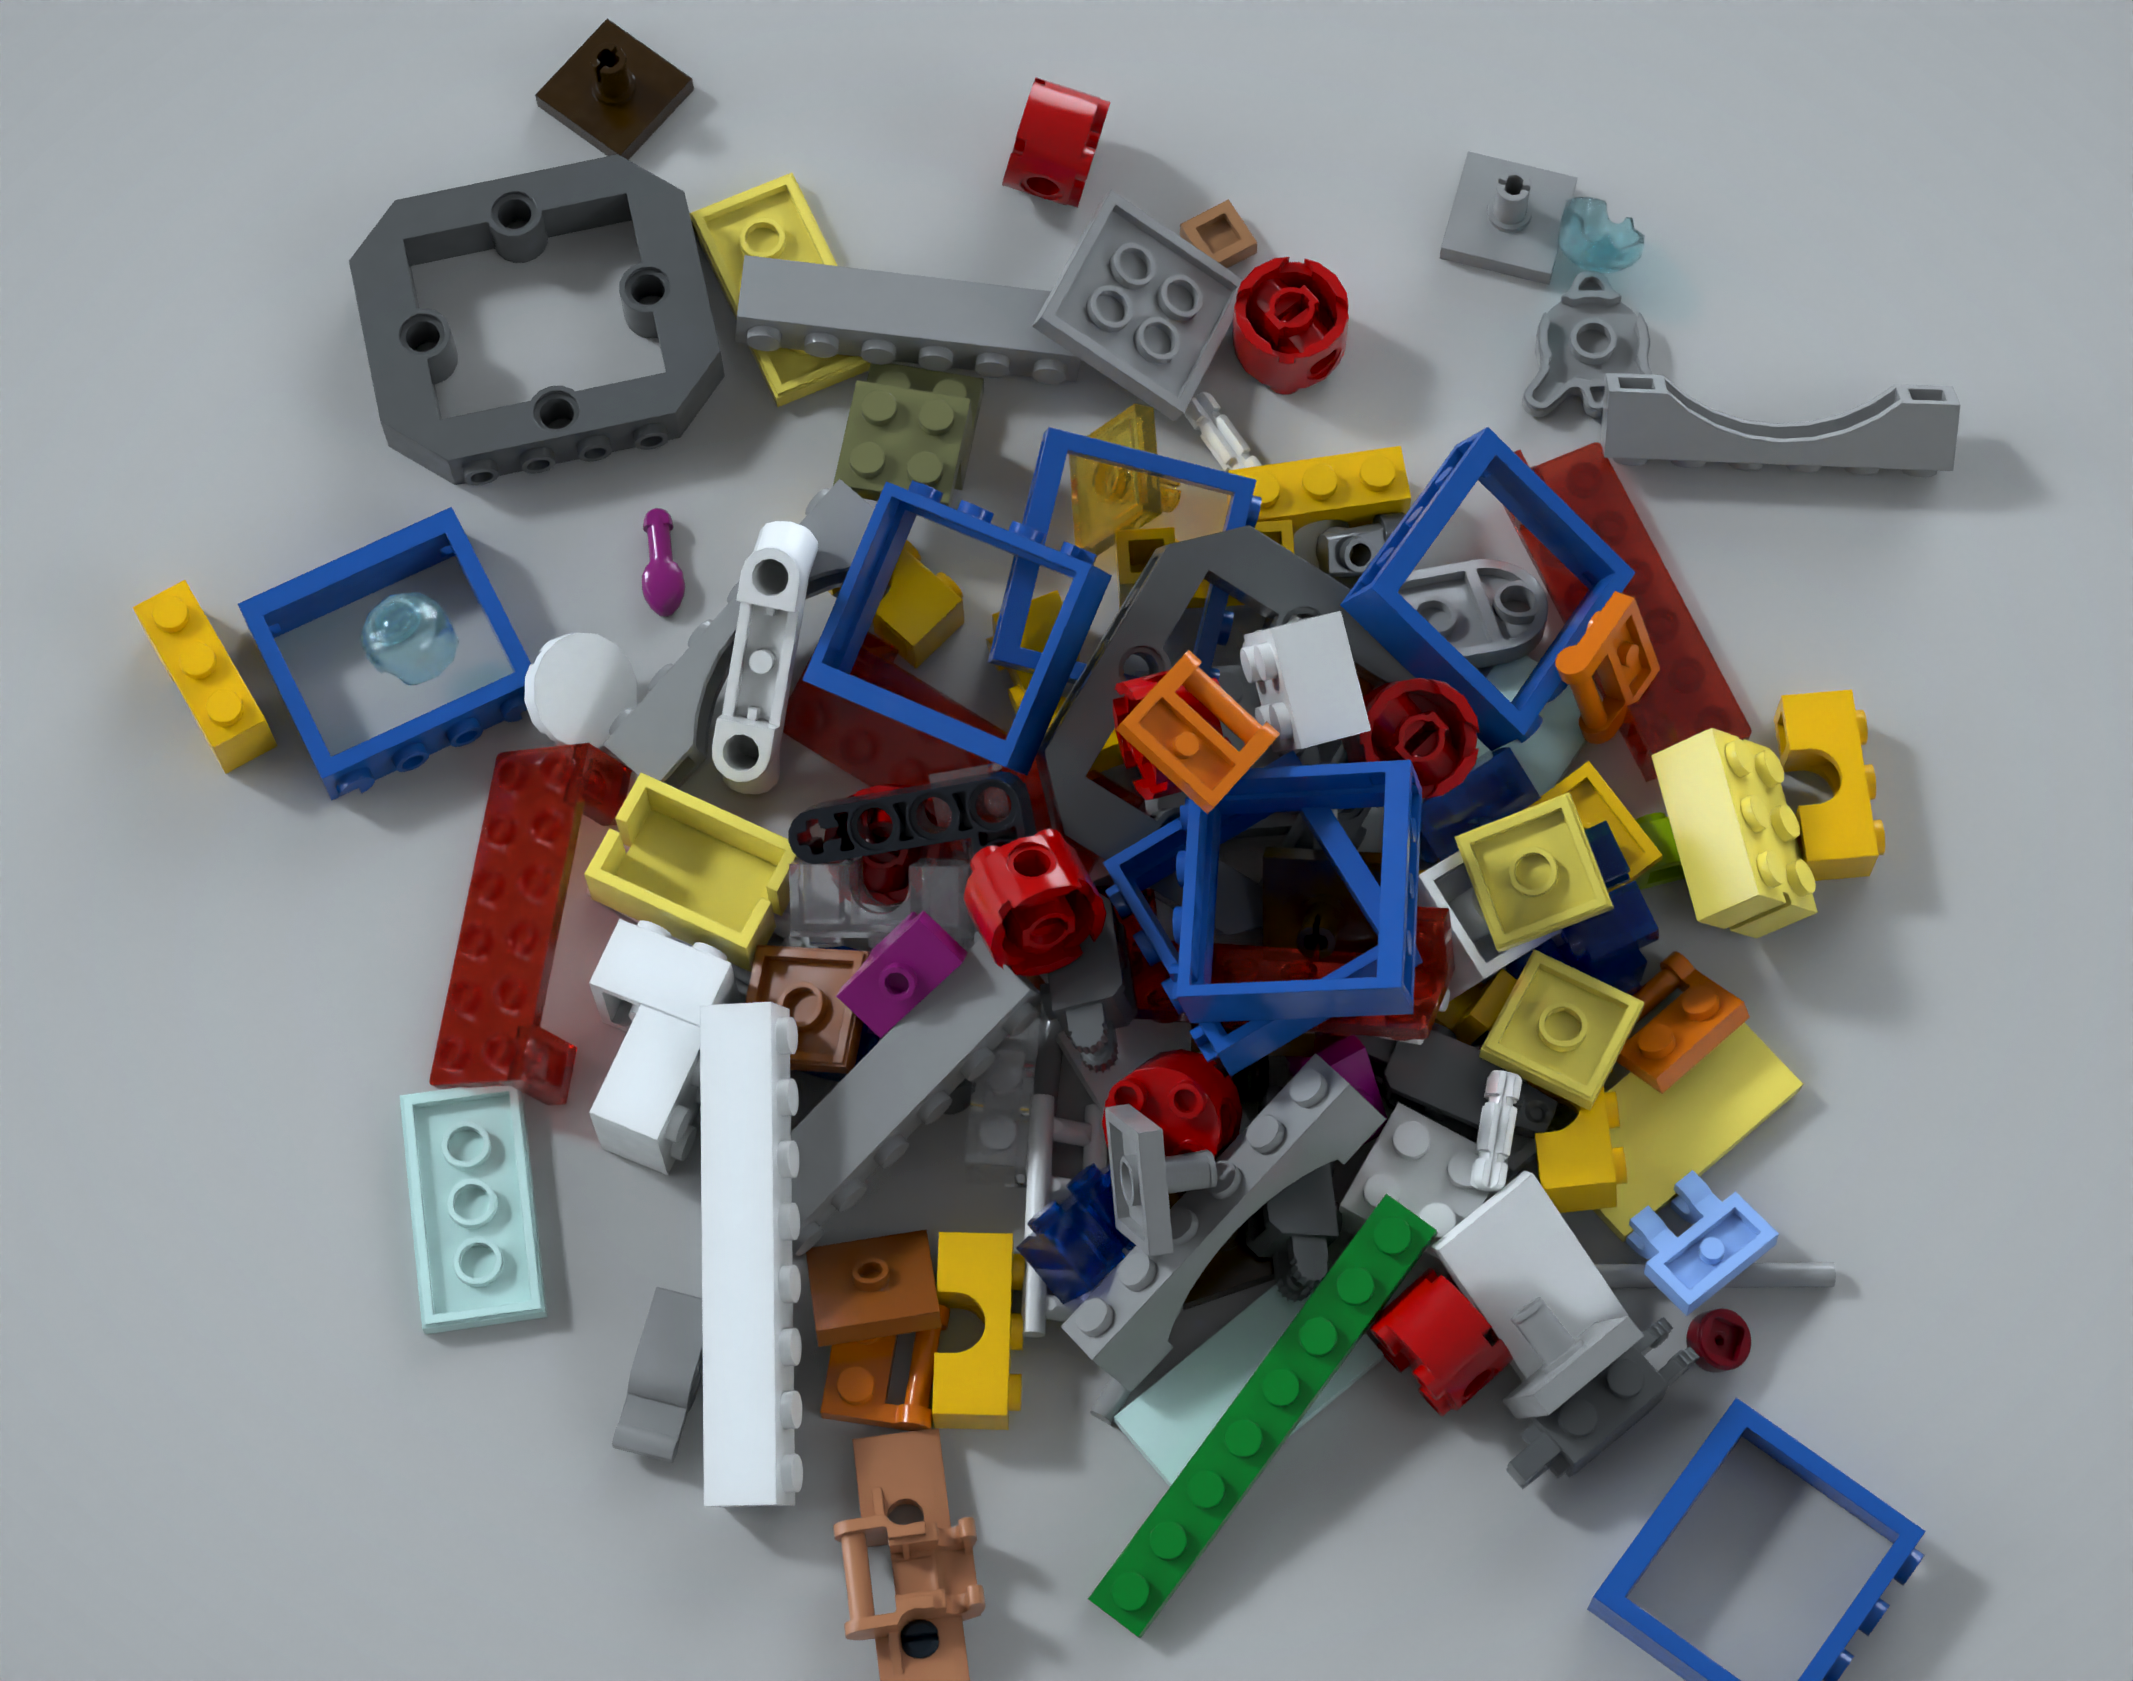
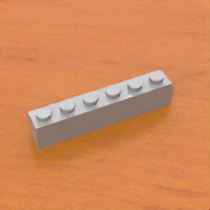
[736,255,1081,385]
[791,938,1042,1256]

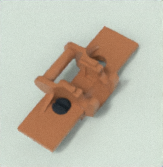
[833,1428,986,1681]

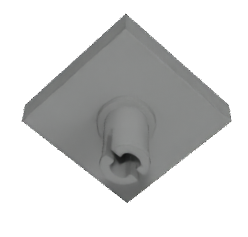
[1439,151,1578,285]
[1105,1104,1217,1257]
[1502,1297,1644,1420]

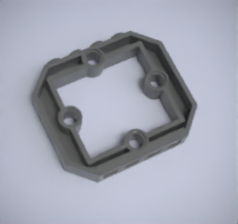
[349,154,725,485]
[1035,525,1415,936]

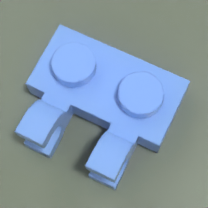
[1626,1170,1779,1316]

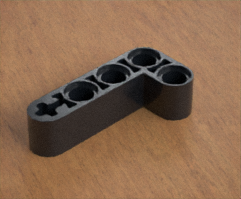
[788,772,1037,864]

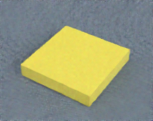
[1454,792,1614,953]
[1479,949,1645,1111]

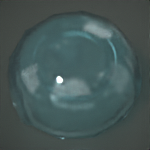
[1558,196,1645,274]
[360,592,459,685]

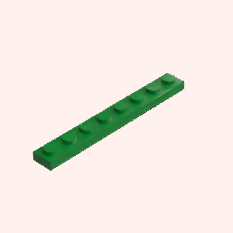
[1088,1194,1438,1639]

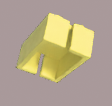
[1651,728,1818,939]
[584,772,806,972]

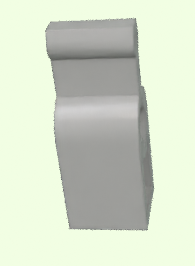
[612,1287,703,1463]

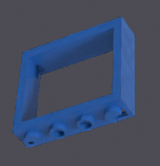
[988,427,1262,684]
[1340,427,1636,751]
[803,480,1112,776]
[238,507,531,801]
[1103,750,1423,1077]
[1169,760,1422,1023]
[1587,1397,1926,1681]

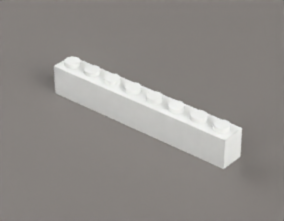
[700,1002,803,1508]

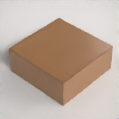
[1180,199,1257,268]

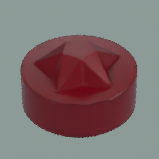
[1686,1308,1751,1373]

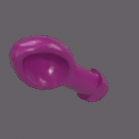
[642,508,685,617]

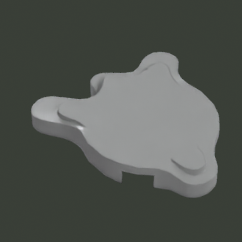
[1522,270,1653,418]

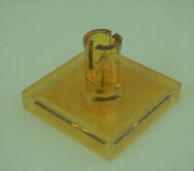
[1069,403,1181,556]

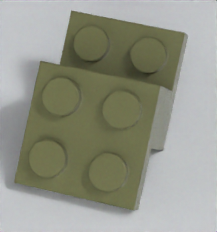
[833,363,984,507]

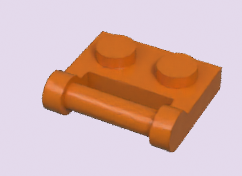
[1555,591,1660,744]
[1115,650,1280,814]
[1616,951,1750,1094]
[820,1304,950,1431]

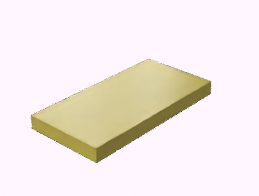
[689,173,871,407]
[1565,1022,1803,1242]

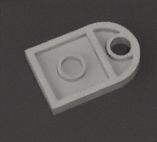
[1398,559,1548,669]

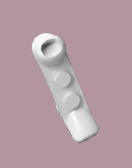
[712,521,818,794]

